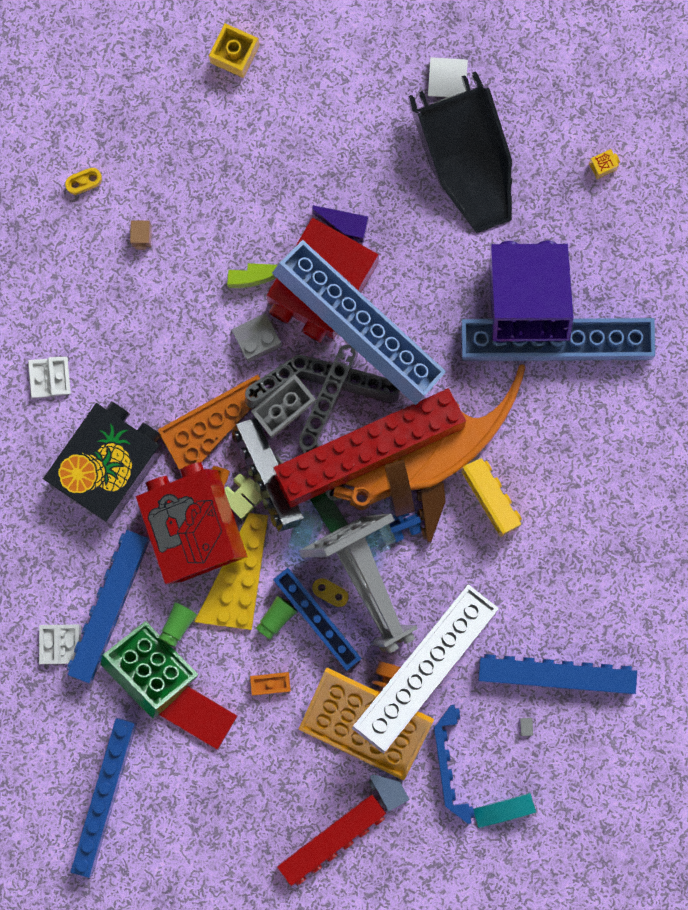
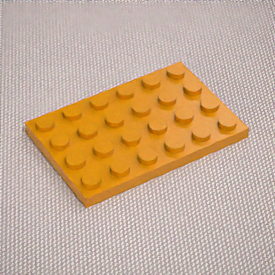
[298,667,434,781]

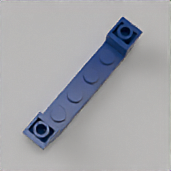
[434,704,475,824]

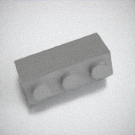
[251,375,317,438]

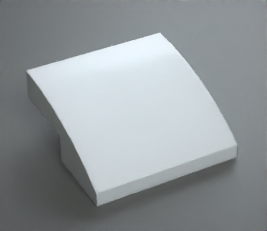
[428,57,468,97]
[28,357,71,399]
[39,624,81,664]

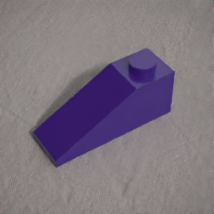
[312,205,368,243]

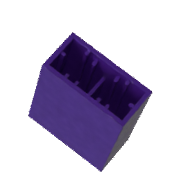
[489,240,574,341]

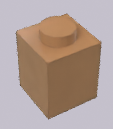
[130,220,152,250]

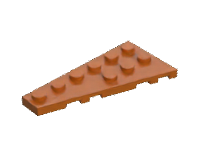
[158,374,260,470]

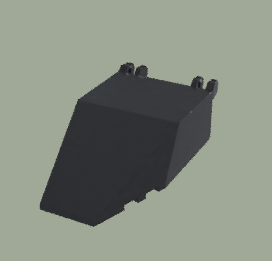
[408,71,512,233]

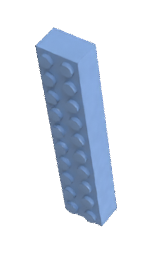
[272,240,446,405]
[461,318,655,361]

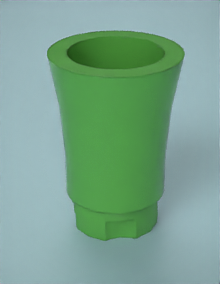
[256,595,298,639]
[159,602,198,647]

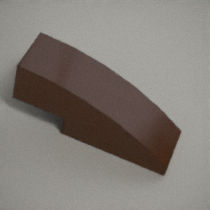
[385,460,415,517]

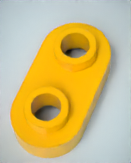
[65,168,102,195]
[312,578,349,607]

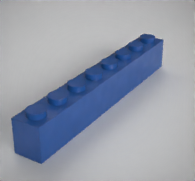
[67,530,150,684]
[478,654,637,694]
[70,718,137,878]

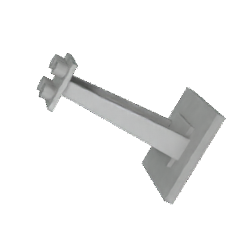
[298,513,418,653]

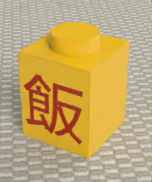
[589,149,620,180]

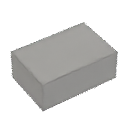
[520,718,533,736]

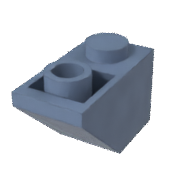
[368,774,410,811]

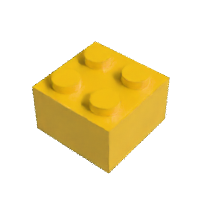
[208,23,260,78]

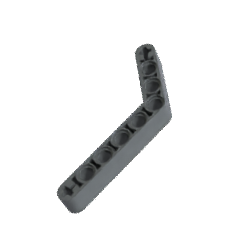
[299,344,358,501]
[245,354,400,409]

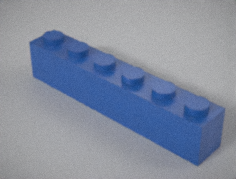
[273,567,362,671]

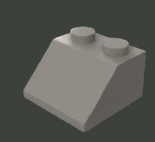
[231,313,282,363]

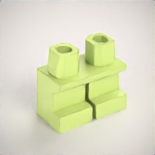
[225,473,263,520]

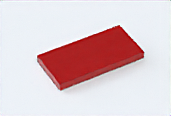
[159,686,238,750]

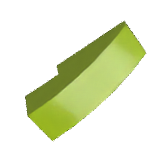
[227,263,277,288]

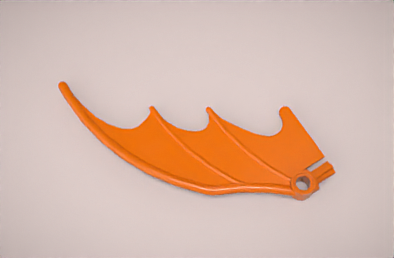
[333,364,526,510]

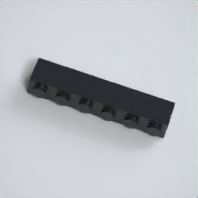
[232,418,304,533]

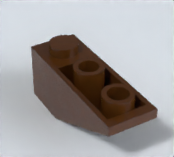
[417,482,446,544]

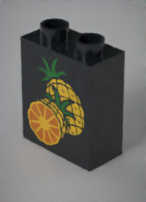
[43,401,164,526]

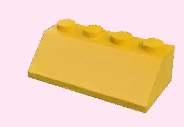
[461,458,522,537]

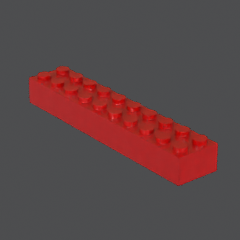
[273,388,466,508]

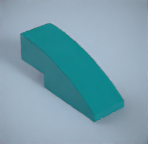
[473,792,537,828]

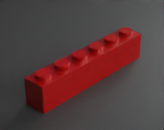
[277,794,386,886]

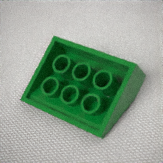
[100,621,199,719]

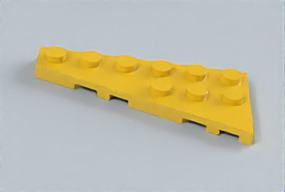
[194,513,268,630]

